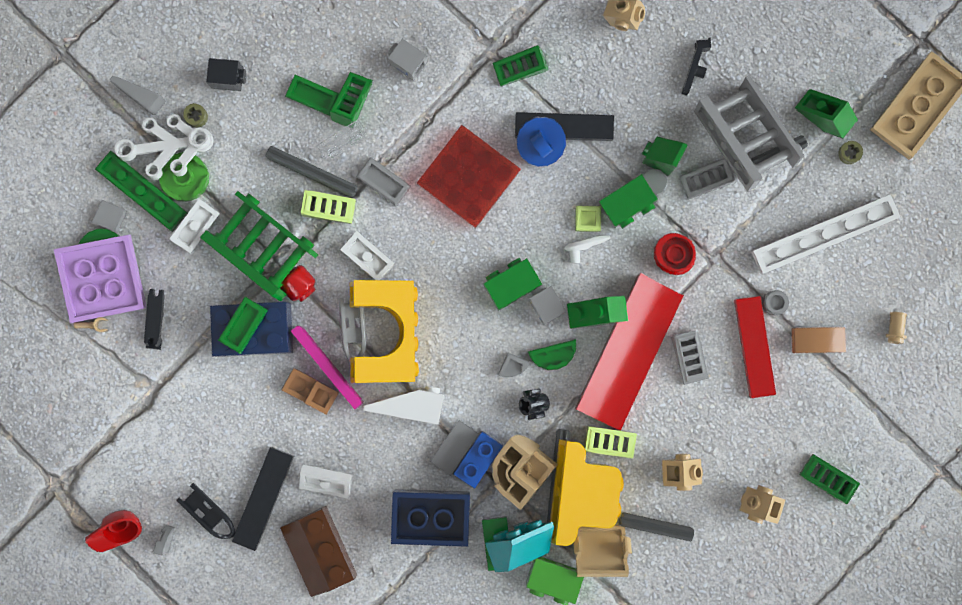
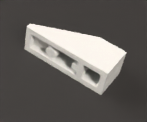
[363,386,445,425]

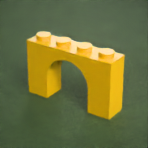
[349,280,419,383]

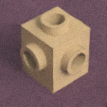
[603,0,645,31]
[662,454,703,491]
[739,485,785,524]

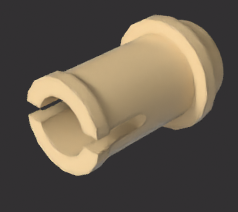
[886,312,907,344]

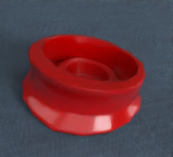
[654,233,696,275]

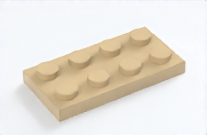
[870,51,962,160]

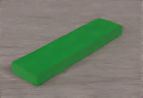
[95,150,188,232]

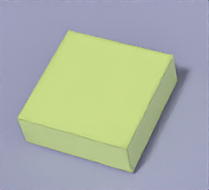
[575,206,601,232]

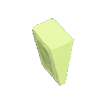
[301,190,356,224]
[584,426,637,458]

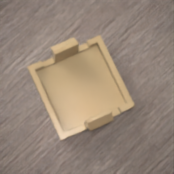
[573,526,632,577]

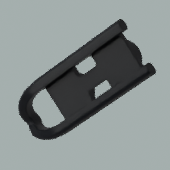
[176,483,235,539]

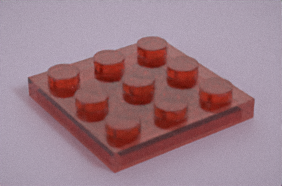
[417,125,521,229]

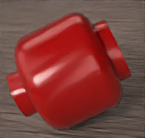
[280,265,316,302]

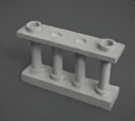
[694,75,805,192]

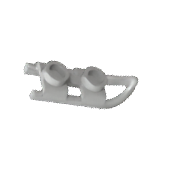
[338,298,366,361]

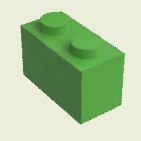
[526,556,584,605]

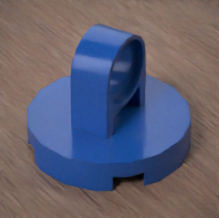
[517,116,566,167]

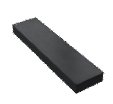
[515,112,614,141]
[232,447,294,551]

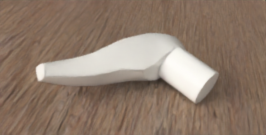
[564,235,611,263]

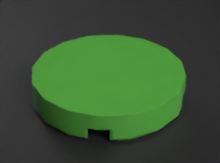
[159,152,209,201]

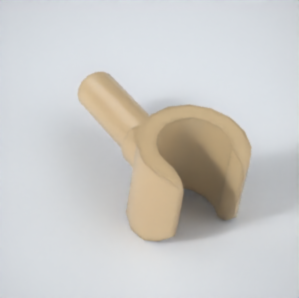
[74,317,109,333]

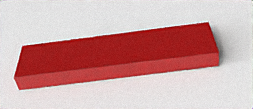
[734,296,776,398]

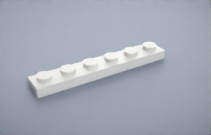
[751,194,900,274]

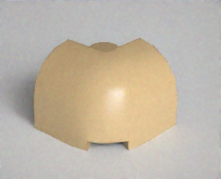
[491,435,558,510]

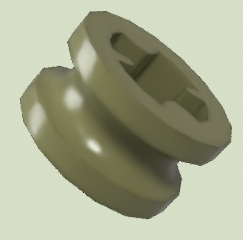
[183,103,208,128]
[838,141,863,164]

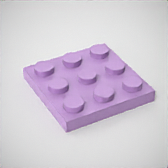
[54,235,147,323]

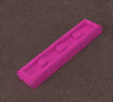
[291,325,364,409]

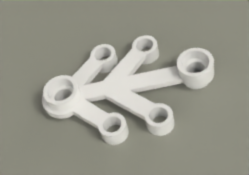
[114,114,213,180]

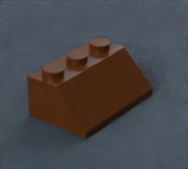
[280,506,357,597]

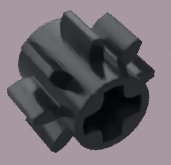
[519,388,550,420]

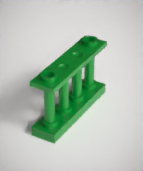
[200,191,318,302]

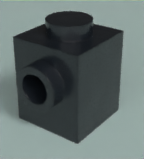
[206,58,247,91]

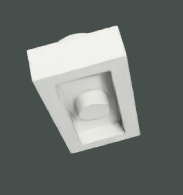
[170,199,220,254]
[340,231,395,280]
[299,465,352,499]

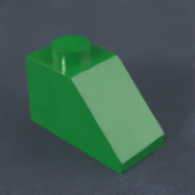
[795,89,858,139]
[642,136,688,176]

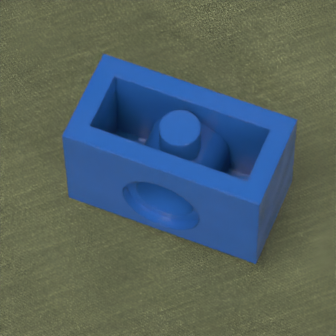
[454,431,503,489]

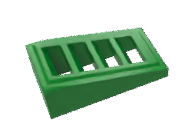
[493,45,549,87]
[330,72,373,129]
[799,454,860,504]

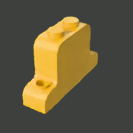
[550,439,624,546]

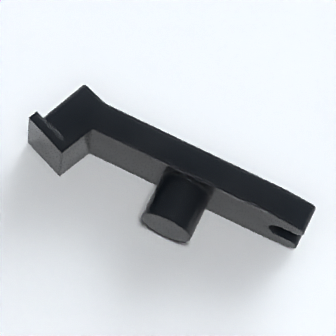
[681,37,711,96]
[144,288,165,350]

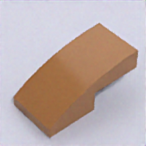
[791,327,846,353]
[281,367,339,415]

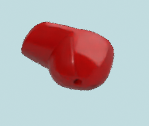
[85,510,142,552]

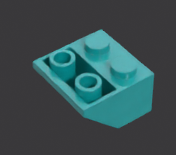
[485,519,554,572]

